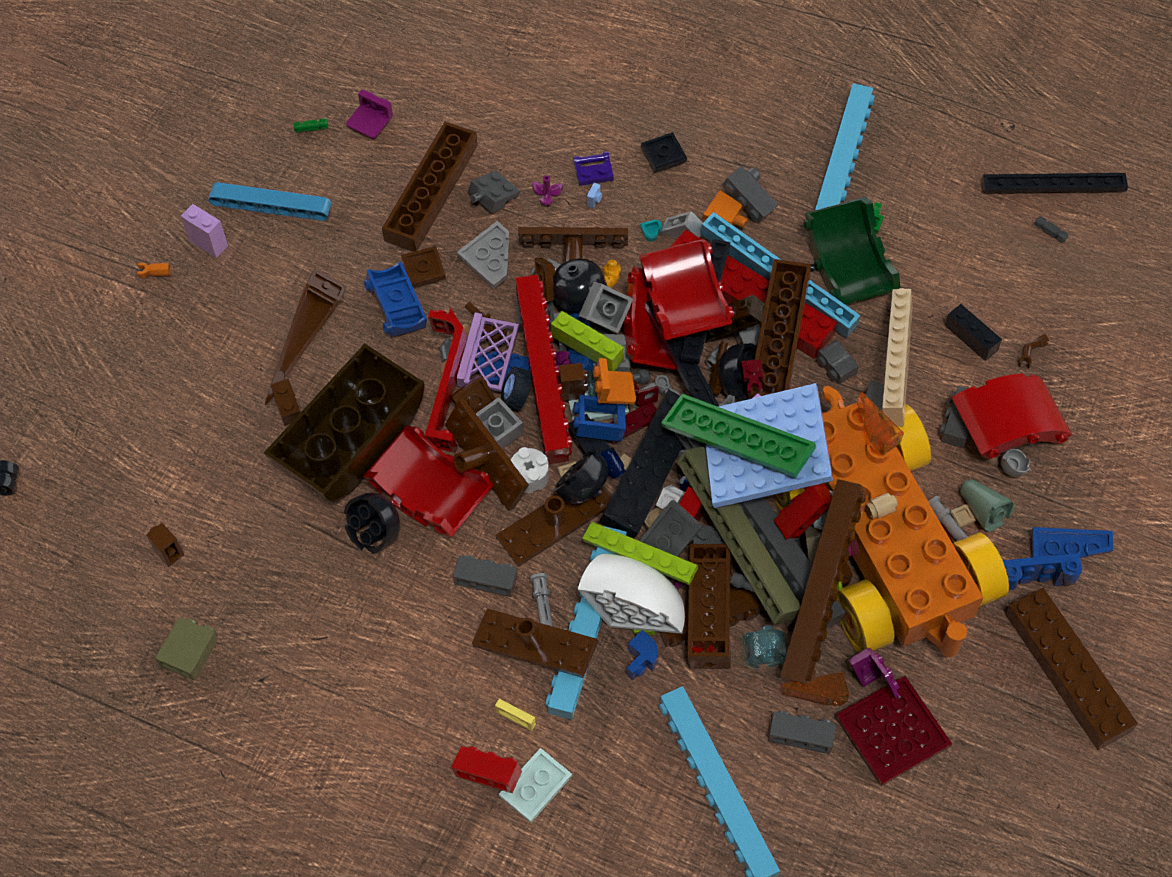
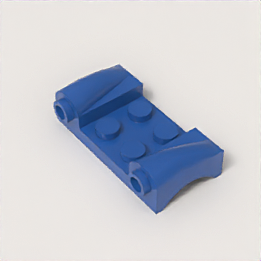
[364,262,427,337]
[1002,553,1082,590]

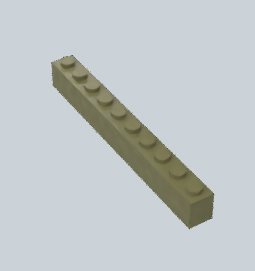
[677,446,801,625]

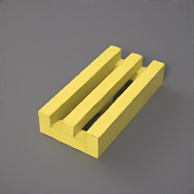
[495,699,536,731]

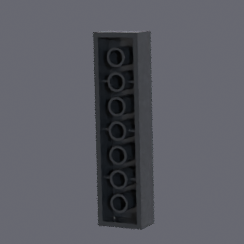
[599,389,683,539]

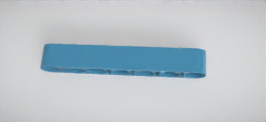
[208,182,332,221]

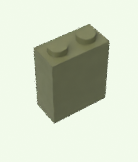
[155,617,218,681]

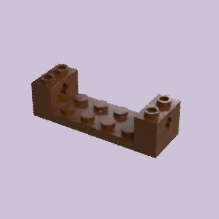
[688,544,732,669]

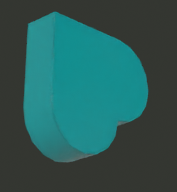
[640,219,662,242]

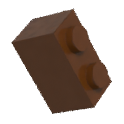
[559,363,588,401]
[270,378,301,426]
[146,523,184,567]

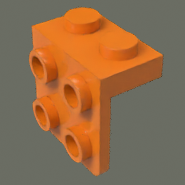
[593,358,636,404]

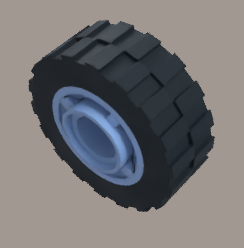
[501,366,532,411]

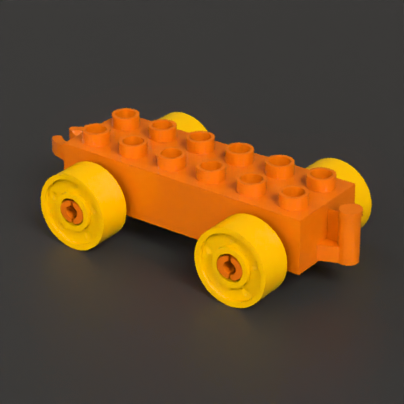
[771,386,1009,657]

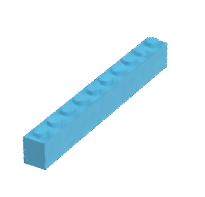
[815,83,875,210]
[701,212,860,338]
[545,526,627,720]
[659,686,780,877]

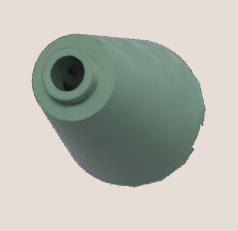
[960,479,1015,532]

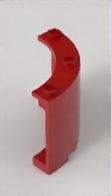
[639,239,734,340]
[623,266,698,370]
[952,373,1073,459]
[363,426,494,537]

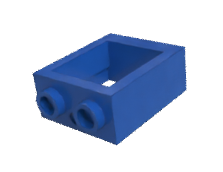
[573,395,626,442]

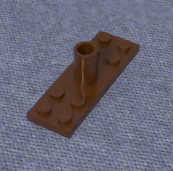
[518,227,628,263]
[445,399,529,511]
[496,487,611,567]
[472,608,598,678]

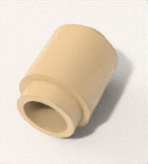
[866,493,898,519]

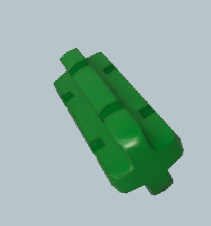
[294,118,328,133]

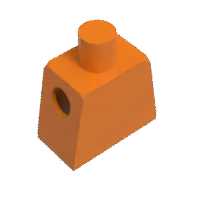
[703,190,748,229]

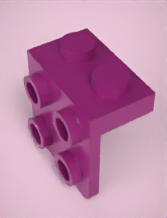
[346,89,393,139]
[849,648,899,698]

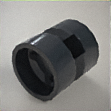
[0,460,19,496]

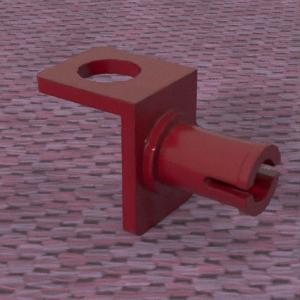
[633,379,659,406]

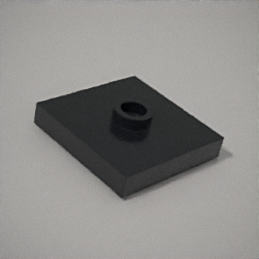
[641,132,687,173]

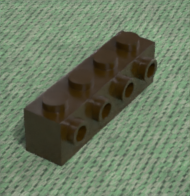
[705,295,765,343]

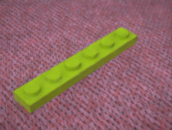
[582,522,698,585]

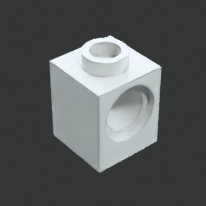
[656,485,685,510]

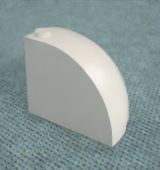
[578,554,685,633]

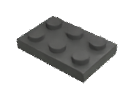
[639,499,703,557]

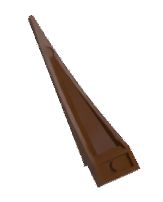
[265,269,347,405]

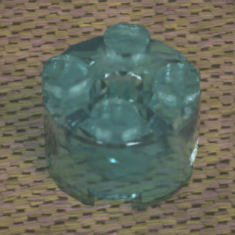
[744,626,788,668]

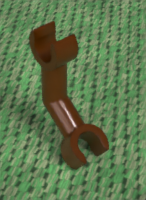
[1019,334,1049,369]

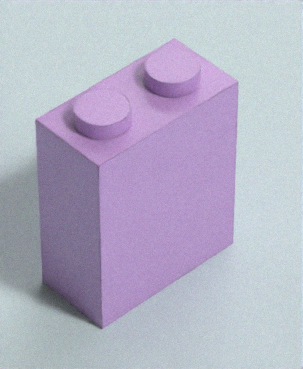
[181,204,228,258]

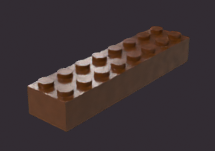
[382,121,478,251]
[748,259,811,399]
[1005,588,1138,750]

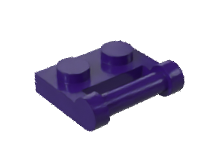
[573,151,614,186]

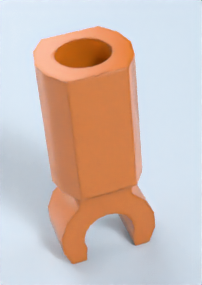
[137,263,171,278]

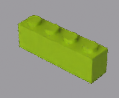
[551,311,624,371]

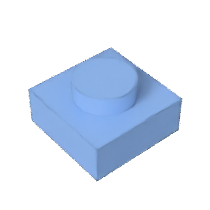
[587,183,602,209]

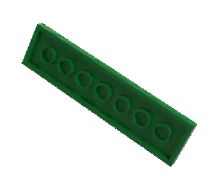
[661,394,816,478]

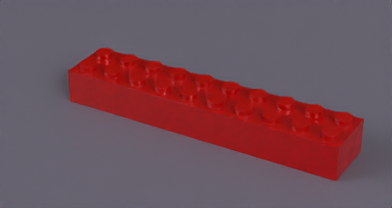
[670,229,837,359]
[515,274,572,465]

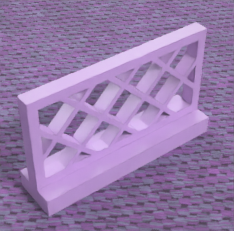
[457,313,519,392]

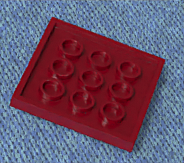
[836,676,952,786]

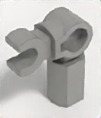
[640,375,680,399]

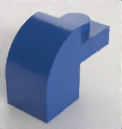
[627,630,658,680]

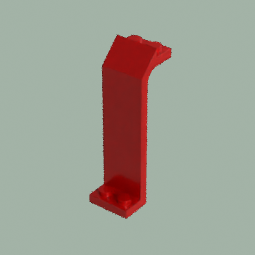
[425,307,467,453]

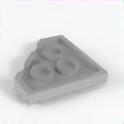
[457,221,510,289]

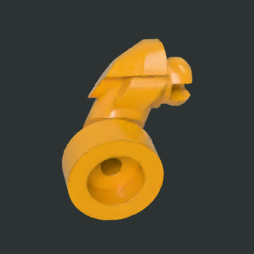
[603,260,621,288]

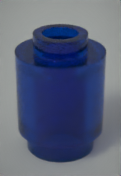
[601,449,625,479]

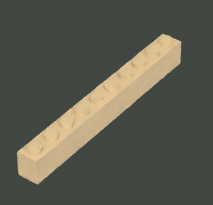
[882,288,913,426]

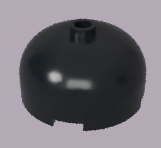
[553,258,607,312]
[718,343,757,401]
[553,448,609,505]
[344,493,400,554]

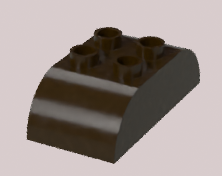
[264,343,425,501]

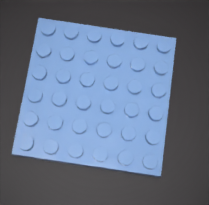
[706,383,833,508]

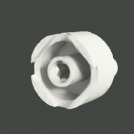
[511,447,549,493]

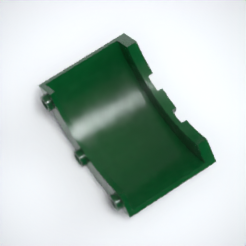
[804,197,901,305]

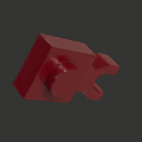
[742,359,763,394]

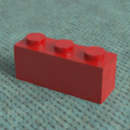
[774,483,832,539]
[451,746,522,794]

